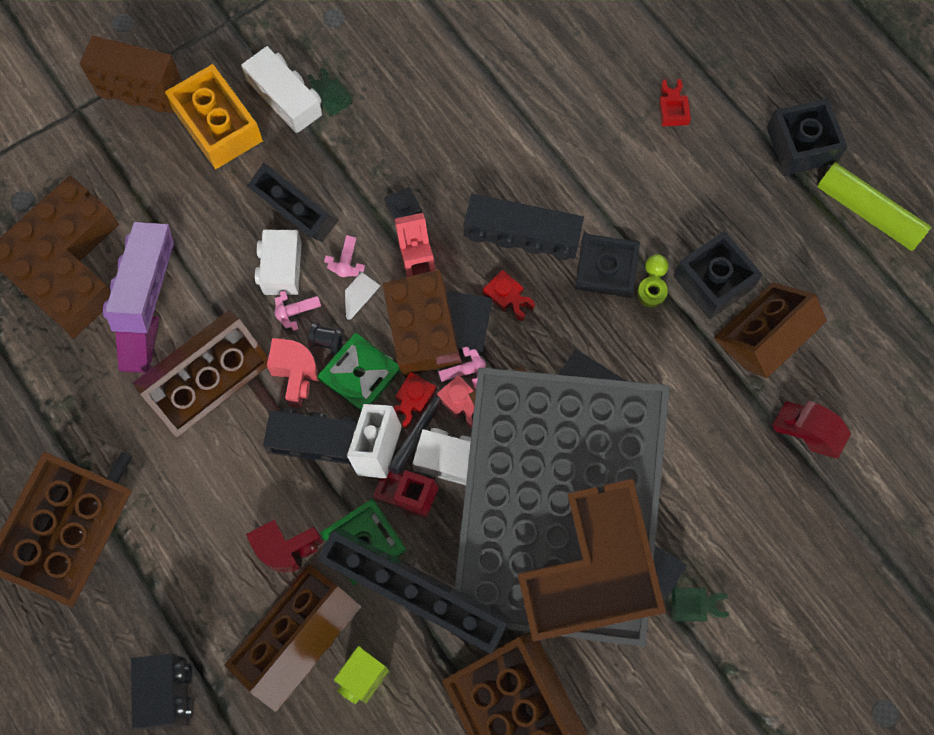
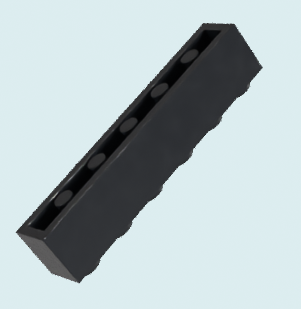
[317,529,511,654]

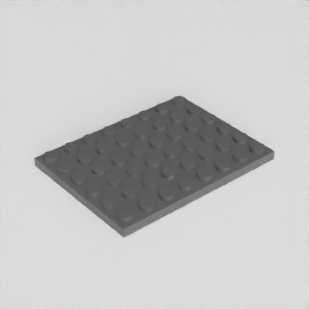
[455,368,670,647]

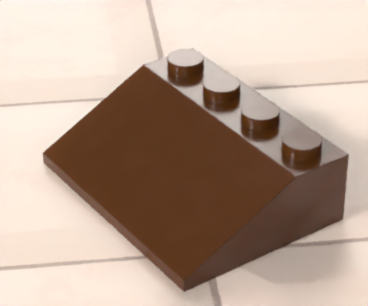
[0,452,132,608]
[442,633,587,735]

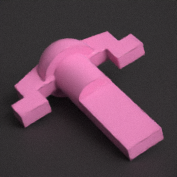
[324,235,365,277]
[274,291,321,331]
[438,347,486,388]

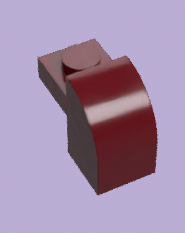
[772,401,851,459]
[373,470,439,518]
[245,520,323,573]

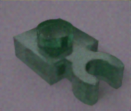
[308,67,353,117]
[671,588,729,622]

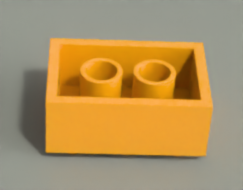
[165,64,263,170]

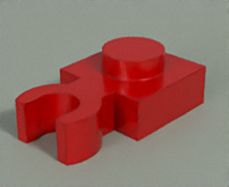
[659,79,691,127]
[483,270,535,321]
[393,372,437,429]

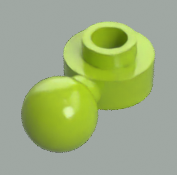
[637,254,669,308]

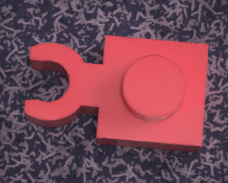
[436,375,474,429]

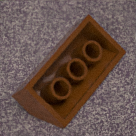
[132,310,268,438]
[224,564,361,712]

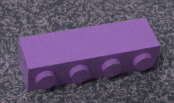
[103,222,174,334]

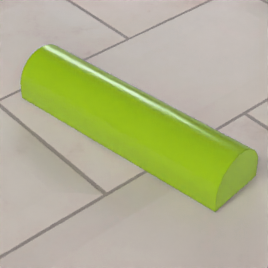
[817,162,932,251]

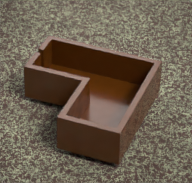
[0,175,120,339]
[518,479,666,642]

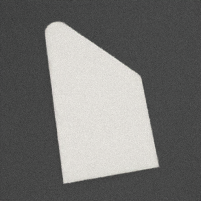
[345,272,380,320]

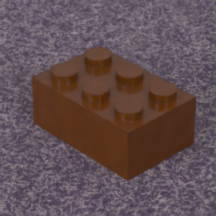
[79,35,182,113]
[382,270,462,376]

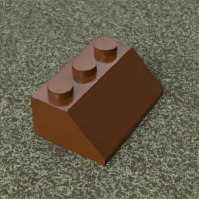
[714,282,827,378]

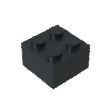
[766,98,848,175]
[673,231,763,320]
[131,653,194,730]

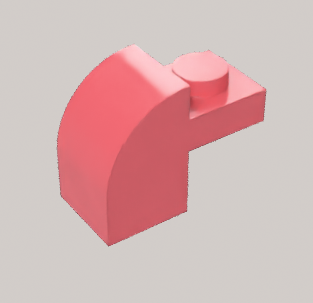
[394,213,436,277]
[267,338,319,408]

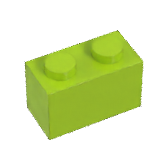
[334,646,389,704]

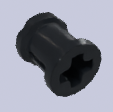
[308,322,344,354]

